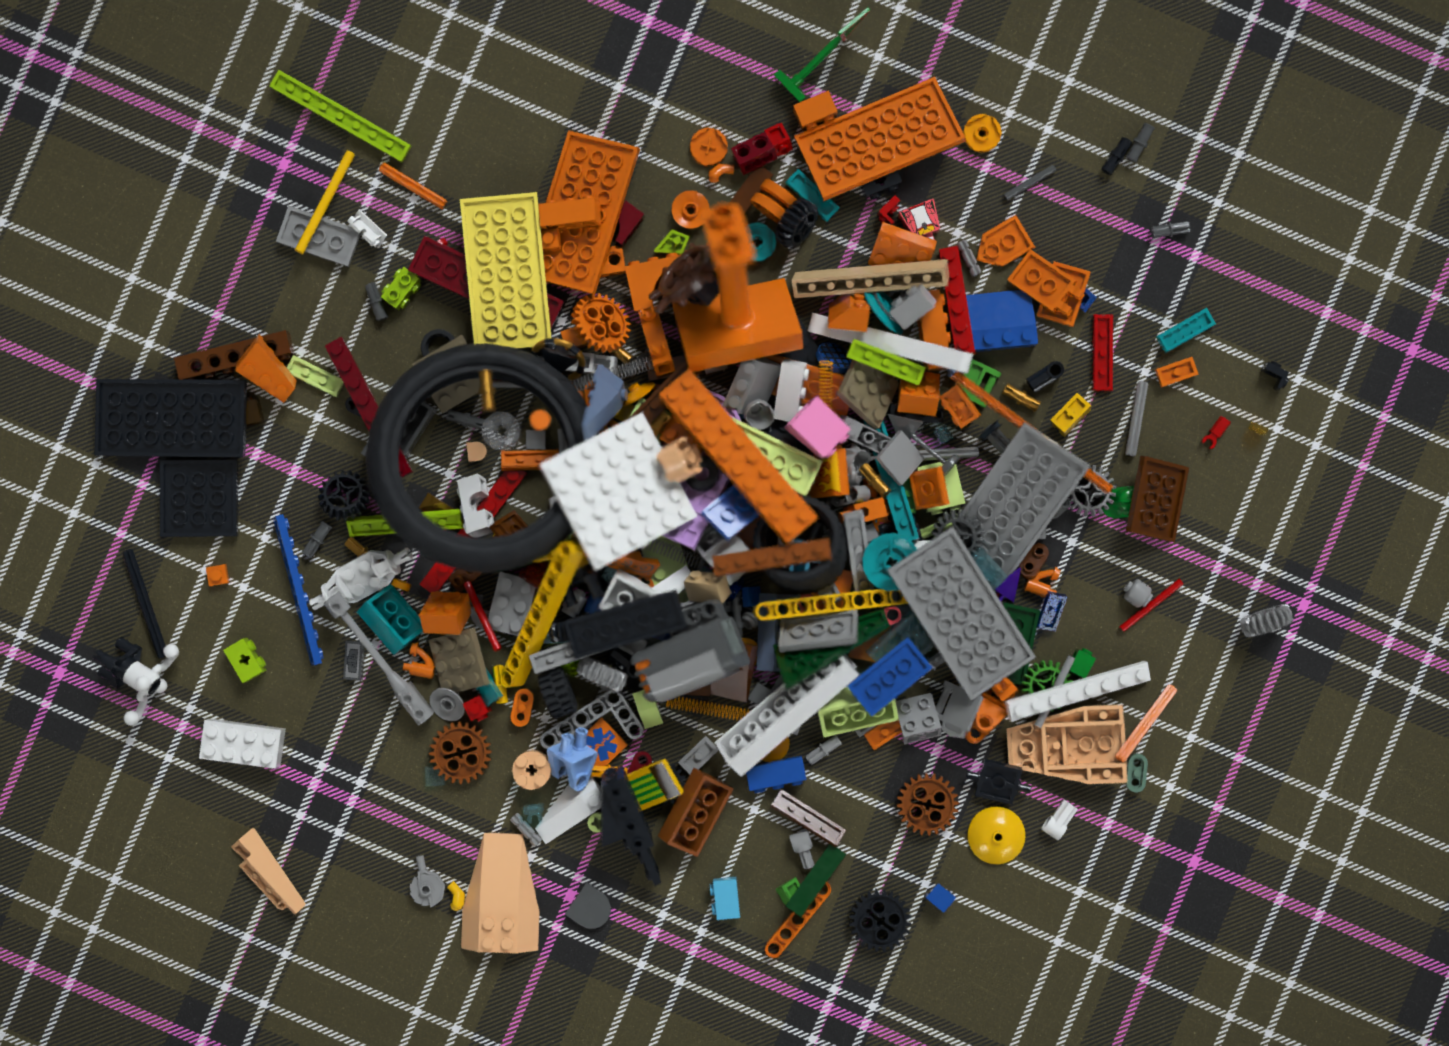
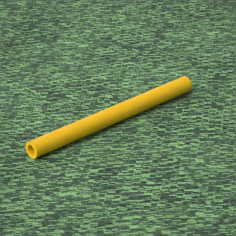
[295,150,355,254]

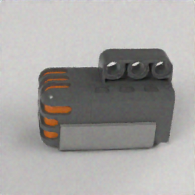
[630,599,750,703]

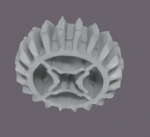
[1070,465,1116,517]
[1240,604,1293,637]
[576,657,628,691]

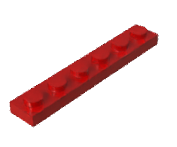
[939,246,976,355]

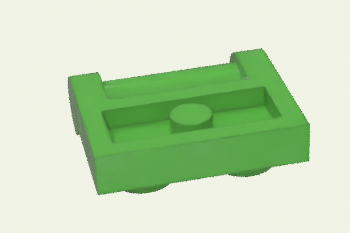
[960,359,1002,408]

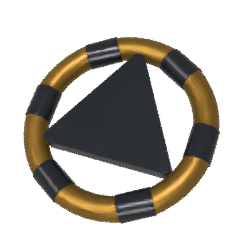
[531,338,586,381]

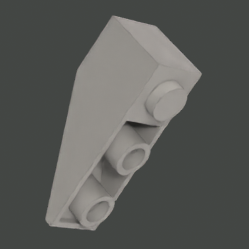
[840,415,892,454]

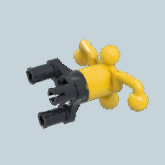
[532,533,606,608]

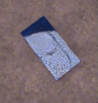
[1037,591,1068,632]

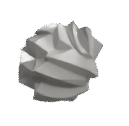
[842,443,876,486]

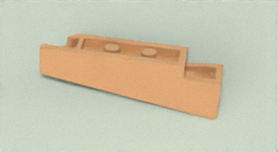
[231,828,306,915]

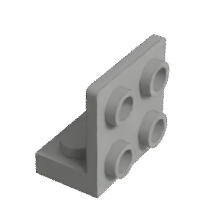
[896,693,942,745]

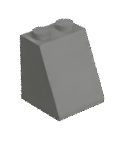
[696,524,751,586]

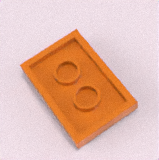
[1036,261,1091,328]

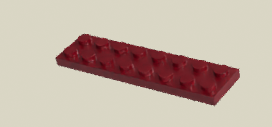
[408,235,564,329]

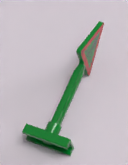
[774,7,871,102]

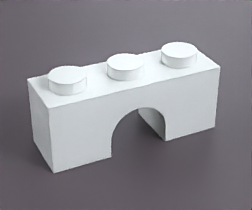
[457,474,494,538]

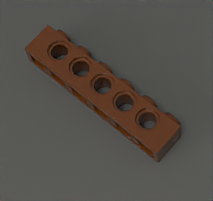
[174,330,295,380]

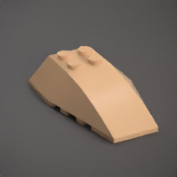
[1007,705,1127,784]
[461,833,540,953]

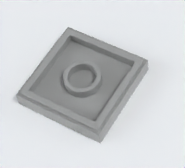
[876,431,925,486]

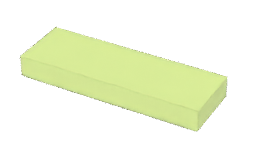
[287,355,344,397]

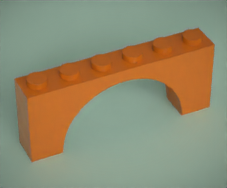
[625,250,717,314]

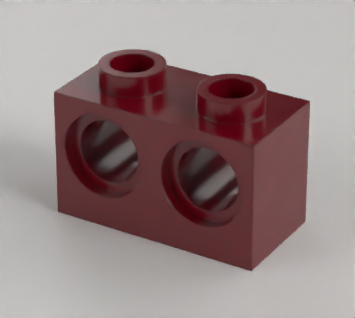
[731,132,778,175]

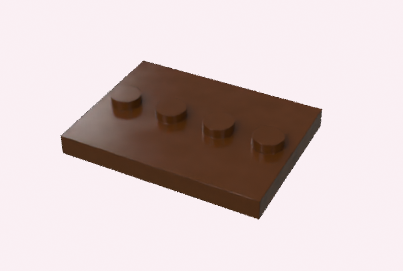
[1126,456,1189,542]

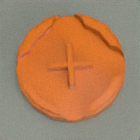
[690,128,728,166]

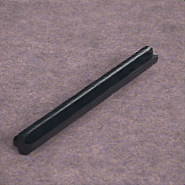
[122,549,166,659]

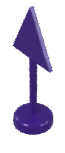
[993,567,1021,603]

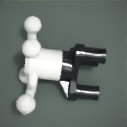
[93,636,179,726]

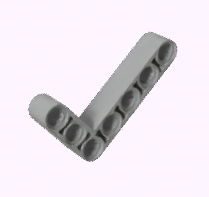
[540,689,644,749]

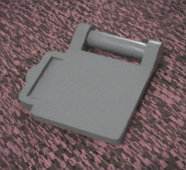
[936,681,983,739]

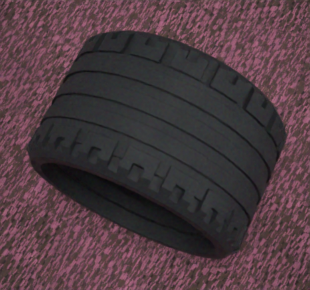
[753,496,849,594]

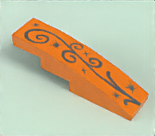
[583,551,660,577]

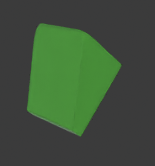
[776,877,800,905]

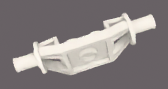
[309,548,413,610]

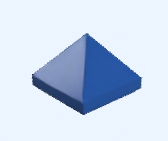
[1080,288,1097,312]

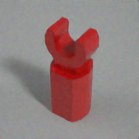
[1201,416,1231,449]

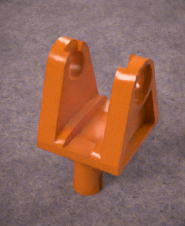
[965,688,1007,744]

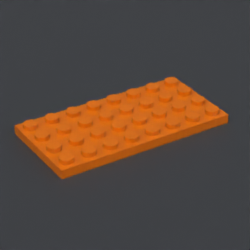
[794,77,966,201]
[541,130,640,295]

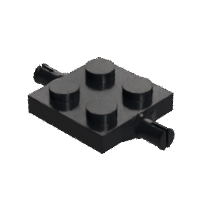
[966,758,1031,805]

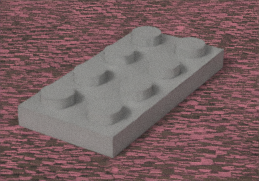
[276,205,362,267]
[779,610,858,652]

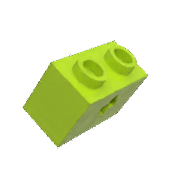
[223,638,267,683]

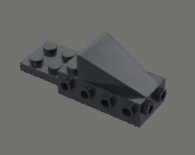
[600,765,662,886]

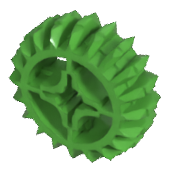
[1021,660,1073,712]

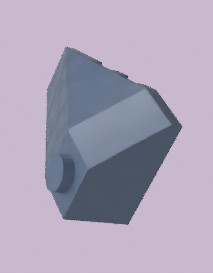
[582,365,628,441]

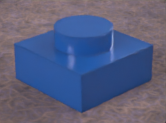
[742,586,761,607]

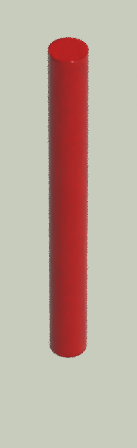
[1119,579,1184,632]
[463,581,501,652]

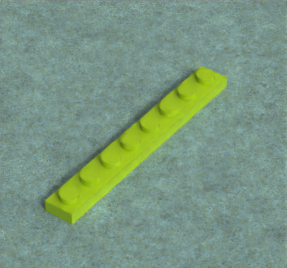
[269,70,412,163]

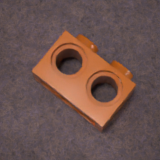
[600,246,626,278]

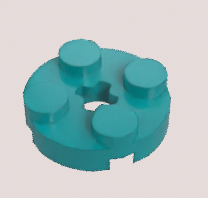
[747,223,776,262]

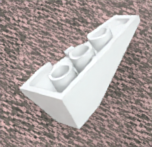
[535,777,601,844]

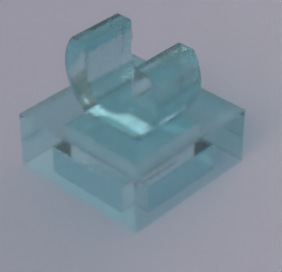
[523,803,545,823]

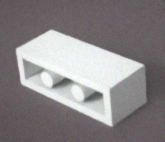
[774,359,809,422]

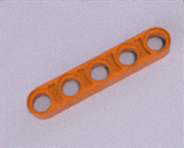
[765,882,831,958]

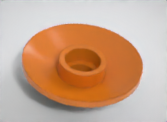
[672,190,710,229]

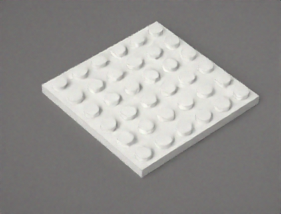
[539,412,697,570]

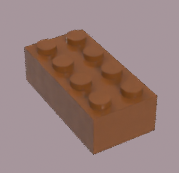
[658,768,734,857]

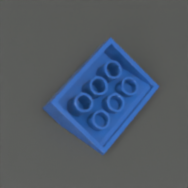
[966,290,1038,352]

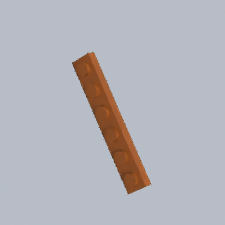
[712,538,832,577]

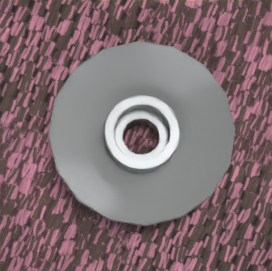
[430,688,465,721]

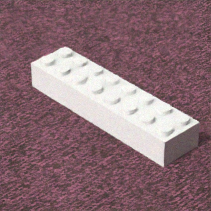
[715,655,859,776]

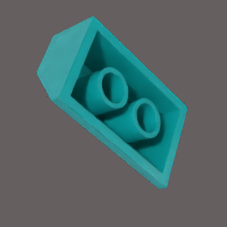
[357,584,423,655]

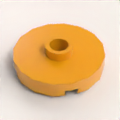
[963,114,1002,153]

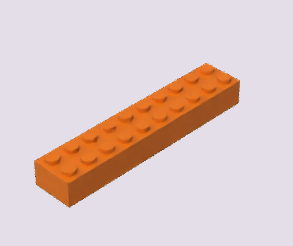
[659,369,818,545]

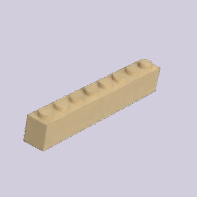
[792,259,950,298]

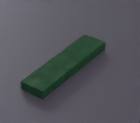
[786,844,846,918]

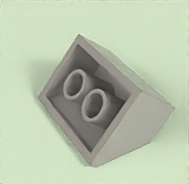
[722,357,781,415]

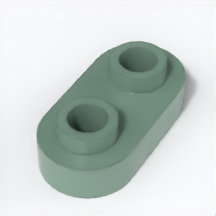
[1125,753,1148,792]

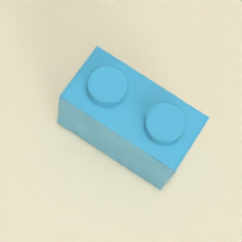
[710,877,740,920]

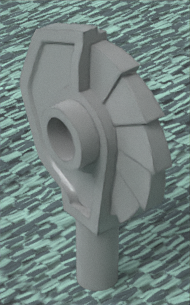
[410,855,445,908]

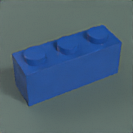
[746,755,807,793]

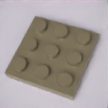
[412,334,481,414]
[836,360,899,430]
[428,628,490,693]

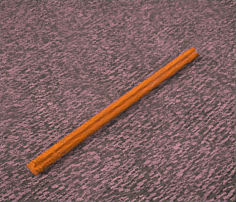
[951,371,1113,494]

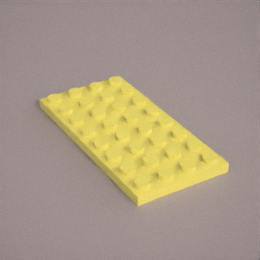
[460,192,552,349]

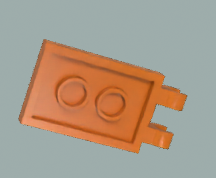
[1007,249,1085,317]

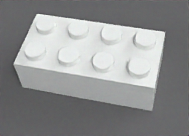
[199,719,286,769]

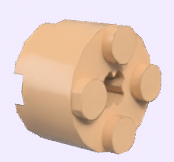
[657,437,702,482]
[512,749,552,790]

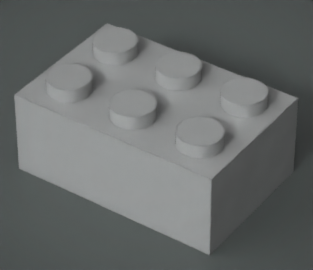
[488,572,539,636]

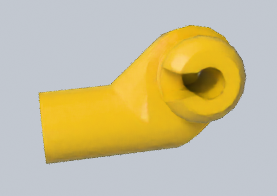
[447,881,465,911]

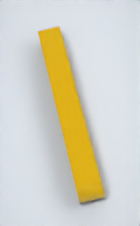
[500,541,584,688]
[753,589,908,621]

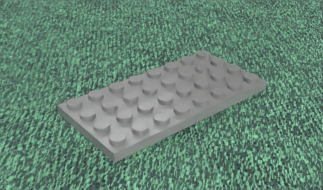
[951,422,1090,586]
[887,527,1035,700]

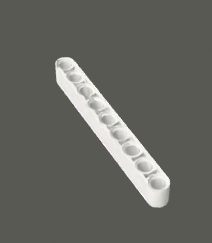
[808,313,973,373]

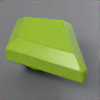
[654,229,690,254]

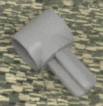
[789,830,814,869]

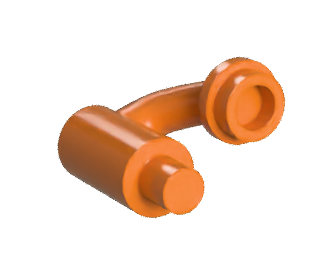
[1024,566,1061,598]
[403,642,435,679]

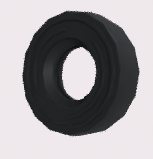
[686,457,719,491]

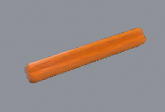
[379,163,447,209]

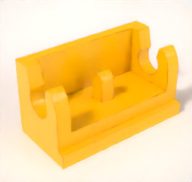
[1050,393,1091,437]

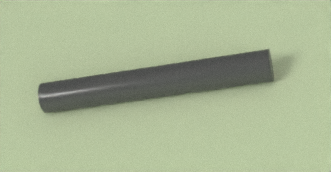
[1003,165,1056,201]

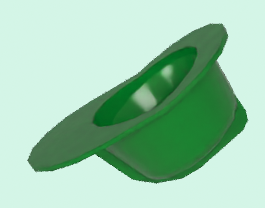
[1100,486,1134,518]

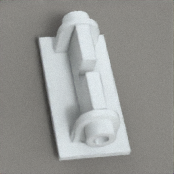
[347,209,387,248]

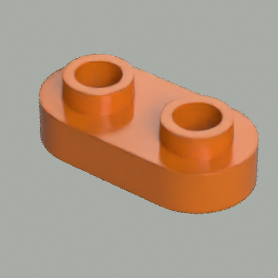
[511,688,534,727]

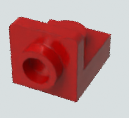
[764,122,793,157]
[877,195,900,225]

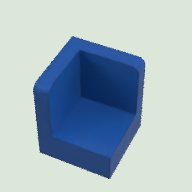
[924,883,956,913]

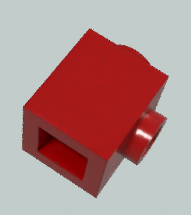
[463,695,492,722]

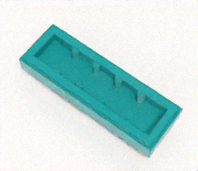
[785,169,840,222]
[1156,308,1216,353]

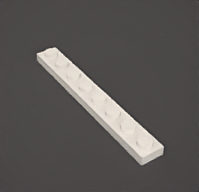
[1005,661,1151,721]

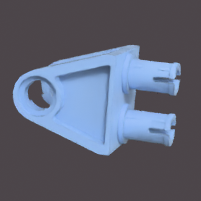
[547,728,598,791]

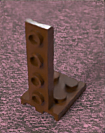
[448,510,528,593]

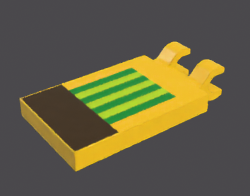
[627,759,684,810]

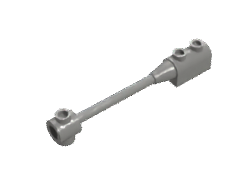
[323,592,434,725]

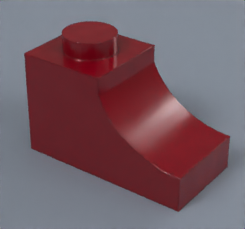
[615,201,645,248]

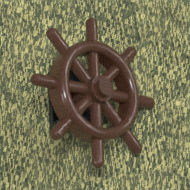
[649,242,719,314]

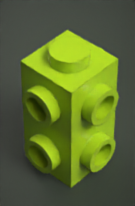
[381,267,422,311]

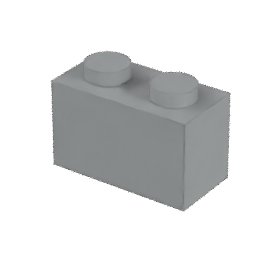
[889,283,936,330]

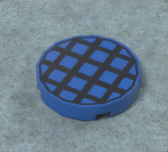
[816,343,852,373]

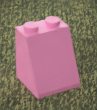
[784,397,851,459]

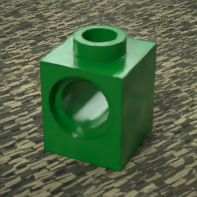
[1069,648,1096,678]

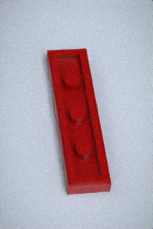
[1092,314,1113,391]

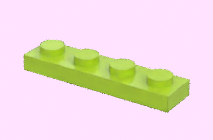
[846,339,926,386]

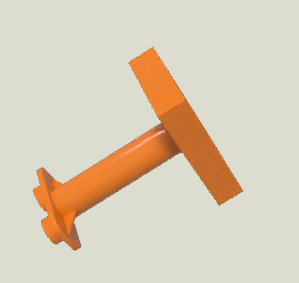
[672,204,803,372]

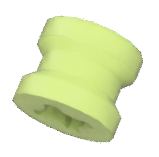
[588,812,601,833]

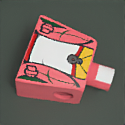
[898,199,940,240]

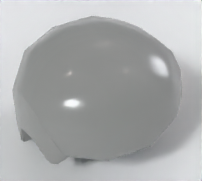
[744,399,774,430]

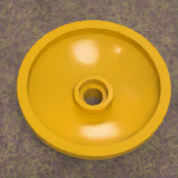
[967,806,1025,864]

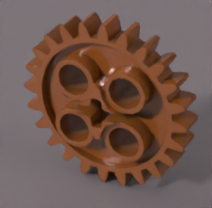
[429,721,492,784]
[896,772,959,836]

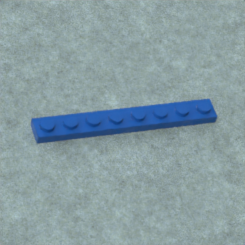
[273,514,323,666]

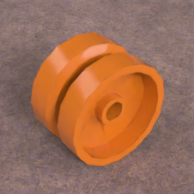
[750,179,797,224]

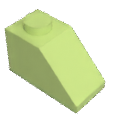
[633,689,663,729]

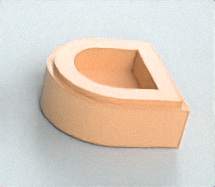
[466,442,487,462]

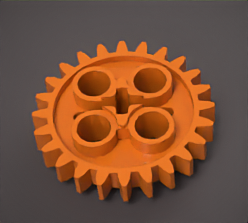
[571,293,631,353]

